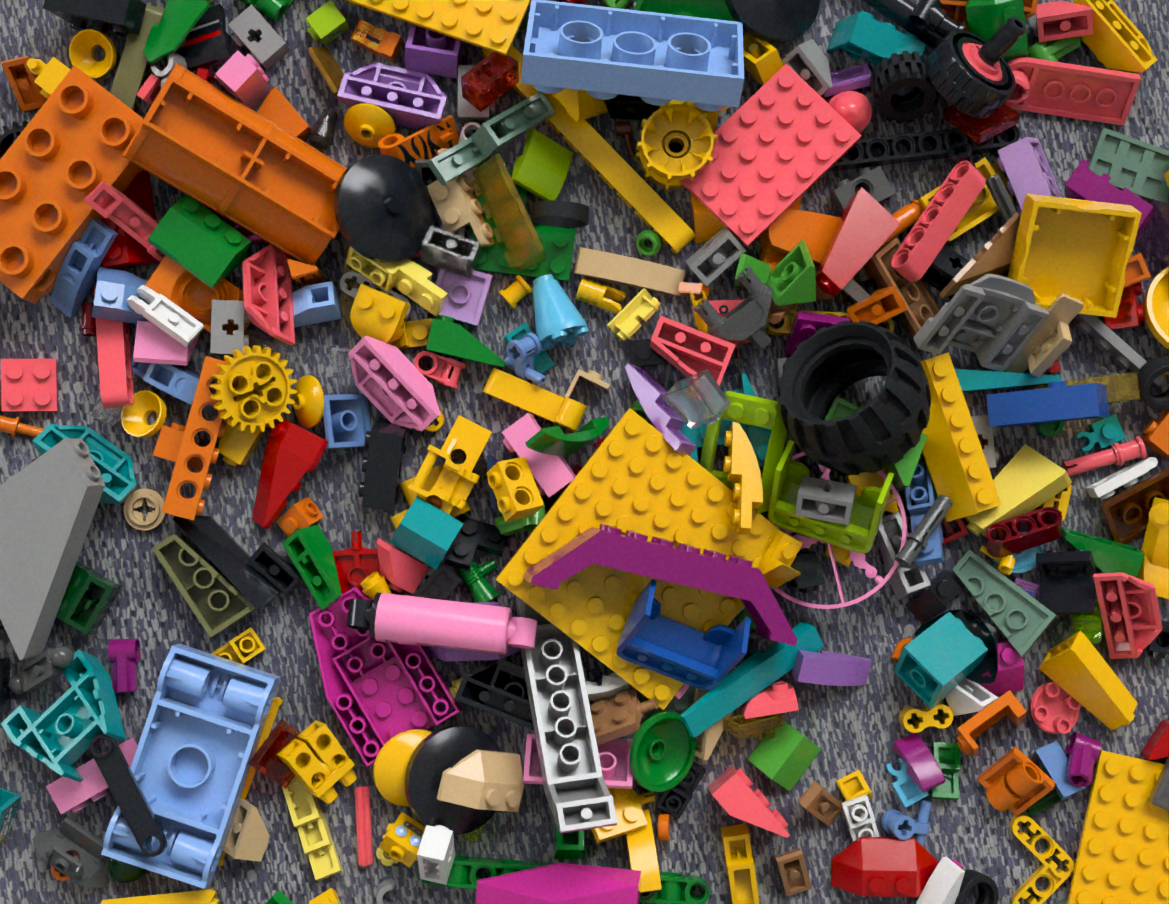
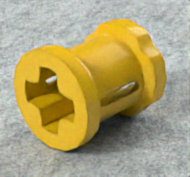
[499,275,533,309]

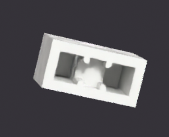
[417,825,455,885]

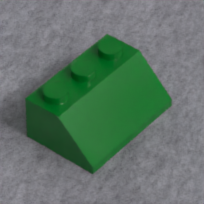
[148,195,251,289]

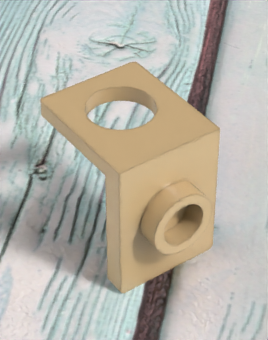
[564,369,610,398]

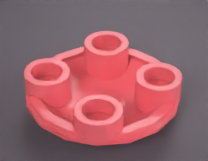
[1030,681,1082,734]

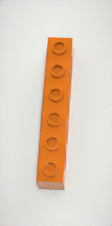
[162,356,240,520]

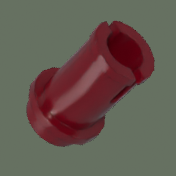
[79,302,97,337]

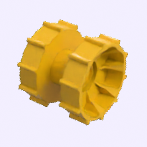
[635,101,718,192]

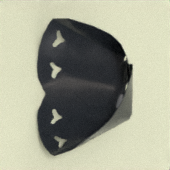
[914,609,998,684]

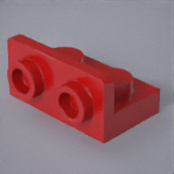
[1104,282,1145,330]

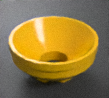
[69,29,117,78]
[121,390,166,438]

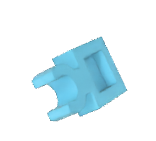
[886,758,929,808]

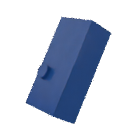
[986,381,1110,428]

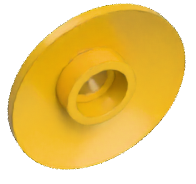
[344,103,396,148]
[292,375,324,428]

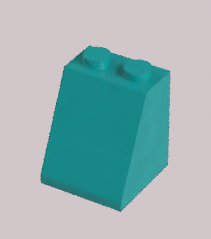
[894,612,988,709]

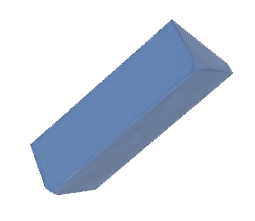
[1033,741,1086,800]

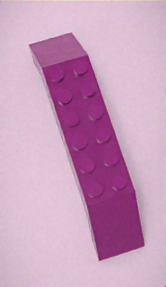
[523,524,797,646]

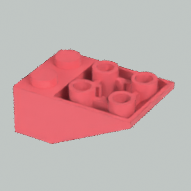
[708,766,790,838]

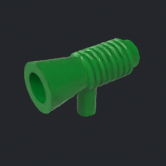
[454,559,500,603]

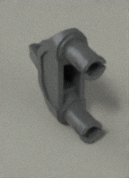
[694,266,773,349]

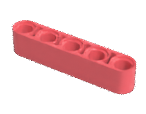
[891,160,986,283]
[94,286,134,409]

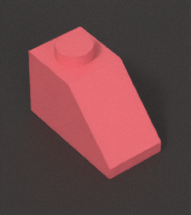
[1035,0,1094,42]
[376,538,429,594]

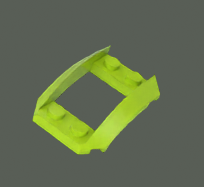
[700,391,788,514]

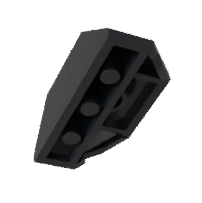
[454,659,534,730]

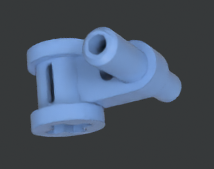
[504,332,546,385]
[881,800,931,847]

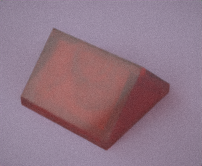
[249,719,301,789]

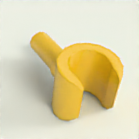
[979,545,1015,575]

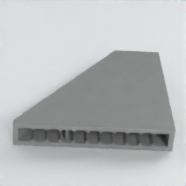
[0,438,105,661]

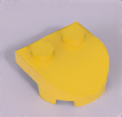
[350,284,410,344]

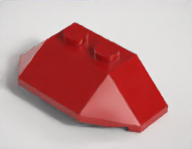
[831,837,938,897]

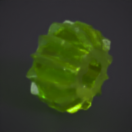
[1073,602,1102,644]

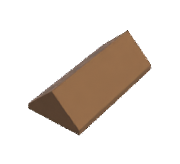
[865,237,940,348]

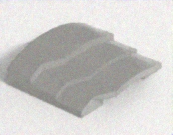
[913,274,1050,372]

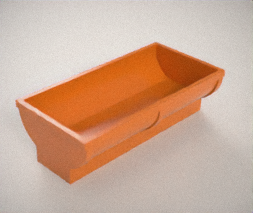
[122,63,347,266]

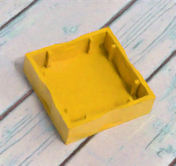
[1007,193,1142,318]

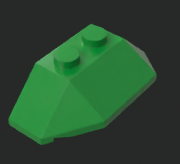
[965,0,1028,62]

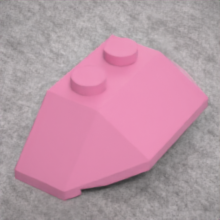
[348,336,440,432]

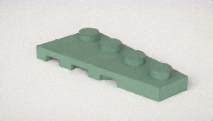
[952,549,1056,658]

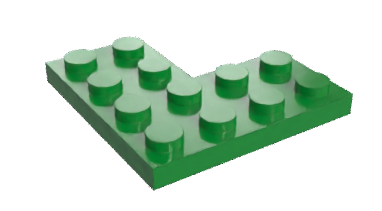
[465,165,576,282]

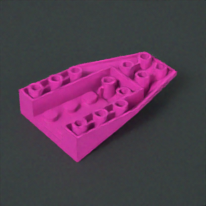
[309,586,462,767]
[476,863,641,904]

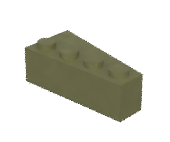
[151,533,257,638]

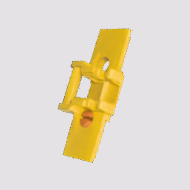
[407,415,492,515]

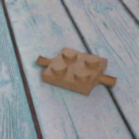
[590,688,658,746]

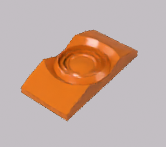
[144,255,251,335]

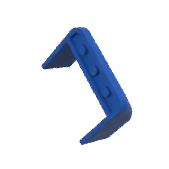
[617,579,751,690]

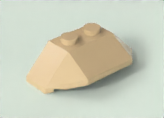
[437,750,525,812]

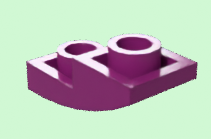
[893,733,946,793]

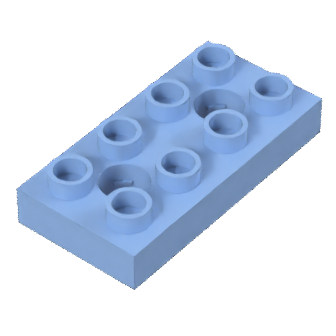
[521,0,744,111]

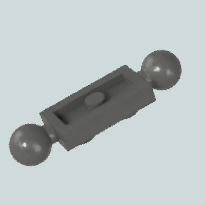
[8,646,74,695]

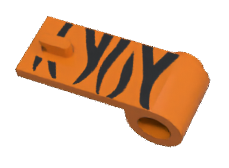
[378,115,460,168]

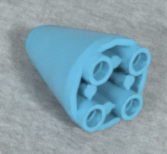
[532,274,589,351]

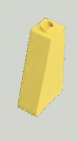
[964,444,1072,537]

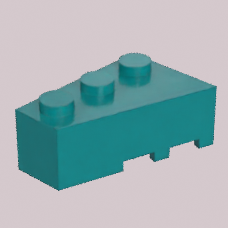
[827,11,926,67]

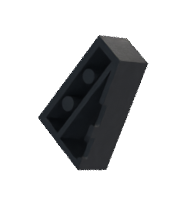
[43,0,147,37]

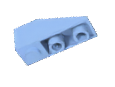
[292,281,342,327]

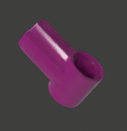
[108,639,141,692]
[1065,731,1101,787]

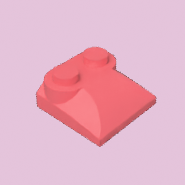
[739,680,799,719]

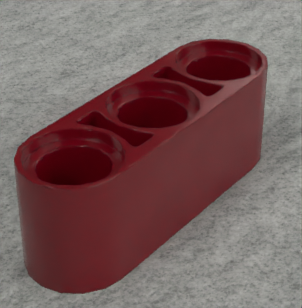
[986,507,1062,558]

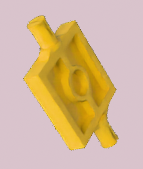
[591,787,655,844]

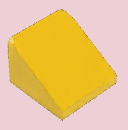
[836,770,873,801]

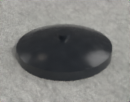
[725,0,820,43]
[334,155,434,263]
[405,725,501,835]

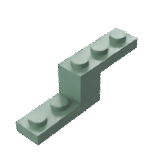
[427,91,556,186]

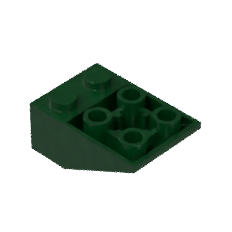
[56,561,122,635]

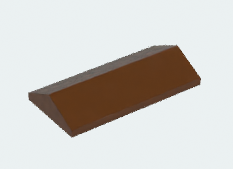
[1099,467,1169,544]

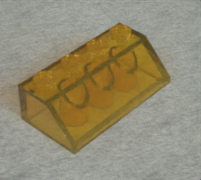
[471,153,546,272]

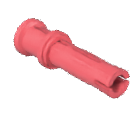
[1062,436,1147,477]

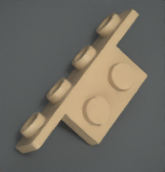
[427,148,494,246]
[1004,293,1084,377]

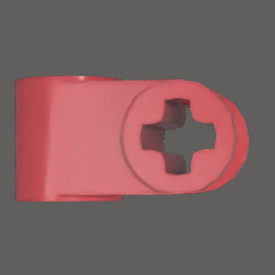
[414,351,467,390]

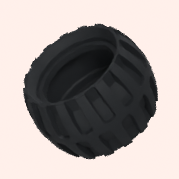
[778,320,931,475]

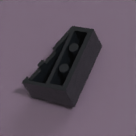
[359,417,409,511]

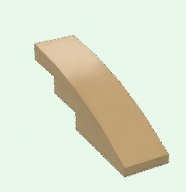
[574,247,686,297]

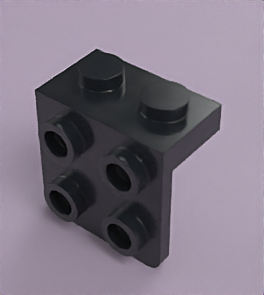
[1036,549,1096,615]

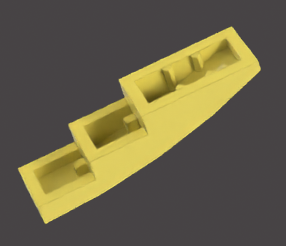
[279,771,343,881]

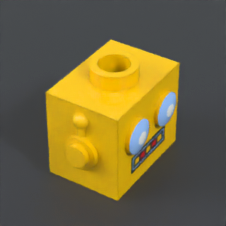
[379,812,426,868]

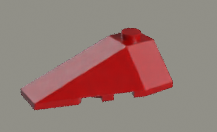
[252,418,328,529]

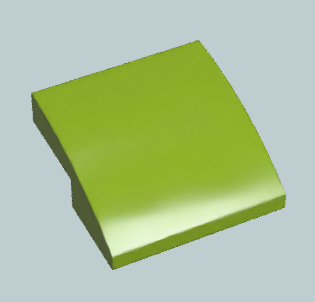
[511,129,573,201]

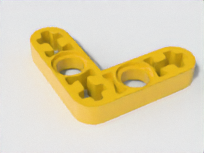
[1009,814,1074,904]

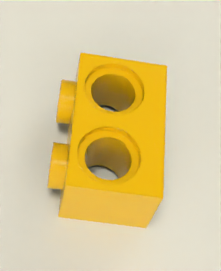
[486,456,544,522]

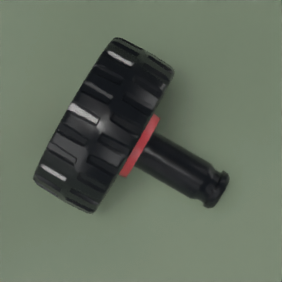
[925,17,1026,119]

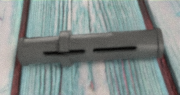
[895,495,953,568]

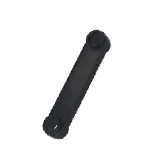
[90,734,167,857]

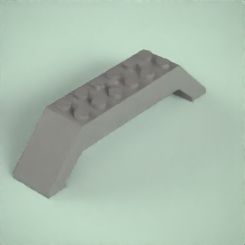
[516,596,617,834]

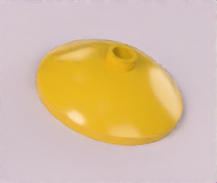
[373,729,432,807]

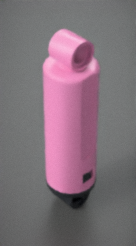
[346,592,538,655]

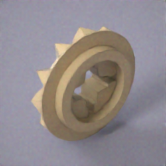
[123,488,165,531]

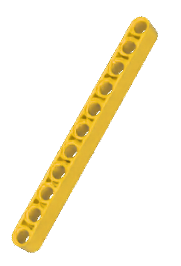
[480,45,696,254]

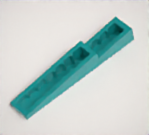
[955,369,1061,393]
[680,621,824,738]

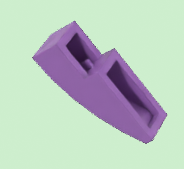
[792,649,872,686]

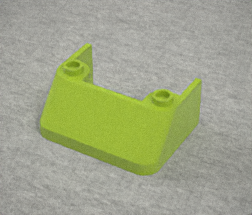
[768,440,894,553]

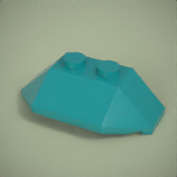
[32,423,136,504]

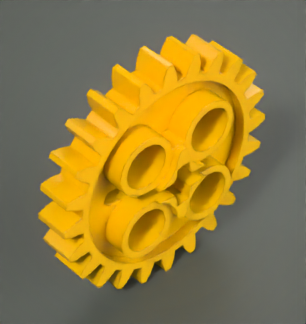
[209,345,297,433]

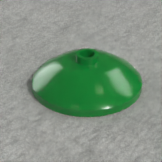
[629,711,696,792]

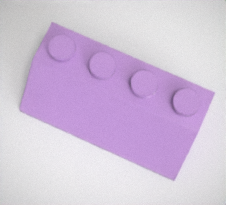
[997,137,1062,215]

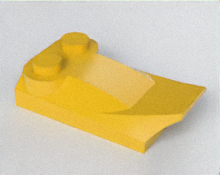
[918,157,1014,244]
[1137,497,1169,599]

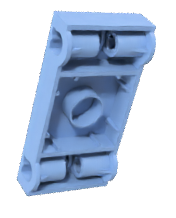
[101,644,280,889]

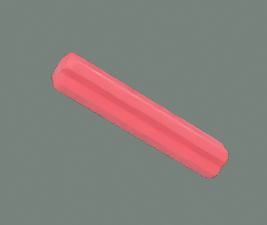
[355,786,373,866]

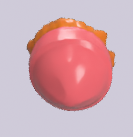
[826,91,872,134]

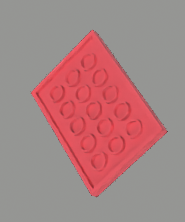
[678,64,862,248]

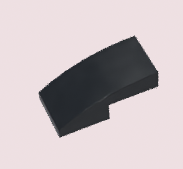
[656,762,706,819]

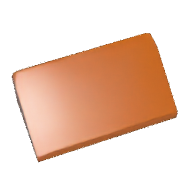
[287,259,326,286]

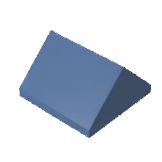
[323,394,371,450]

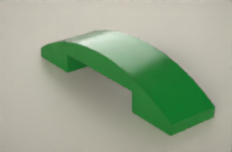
[525,417,610,456]

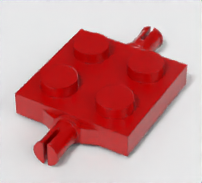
[332,531,381,601]

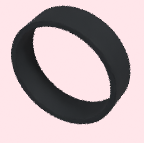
[531,201,589,228]

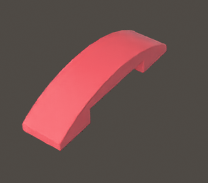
[84,180,165,262]

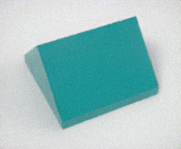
[390,496,464,569]

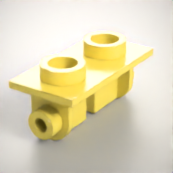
[607,288,661,341]

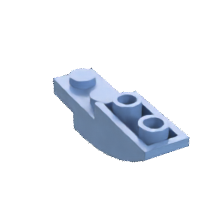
[51,218,118,318]
[131,357,218,416]
[905,460,944,567]

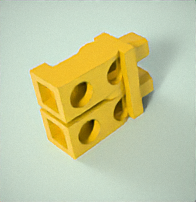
[277,720,357,804]

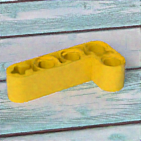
[483,368,587,432]

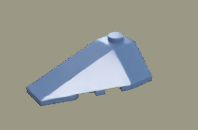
[92,267,150,324]

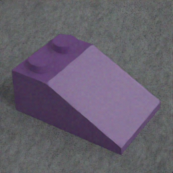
[405,24,465,78]

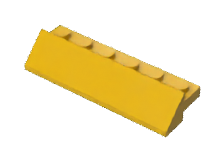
[920,352,1001,522]

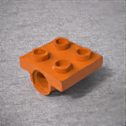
[977,746,1055,816]

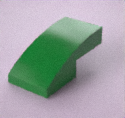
[930,742,961,800]

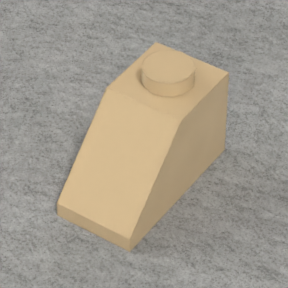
[223,798,270,862]

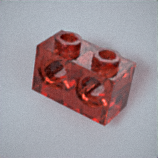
[461,52,519,112]

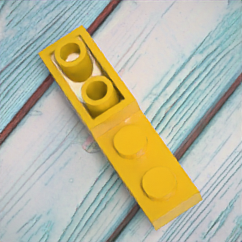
[723,422,763,535]

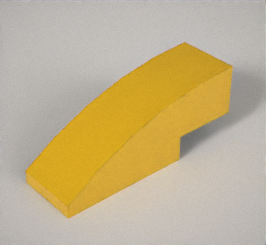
[625,809,662,893]
[720,823,759,904]

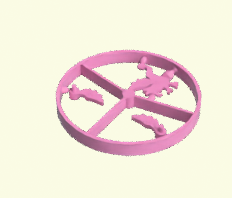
[767,452,907,609]

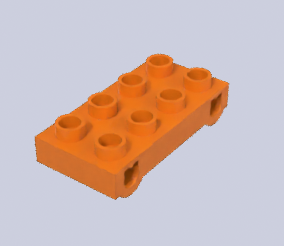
[0,65,144,304]

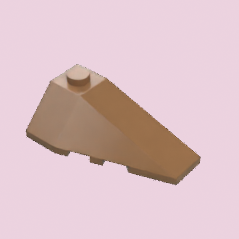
[939,212,1020,298]

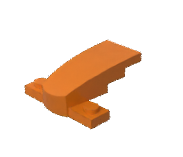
[760,195,872,284]

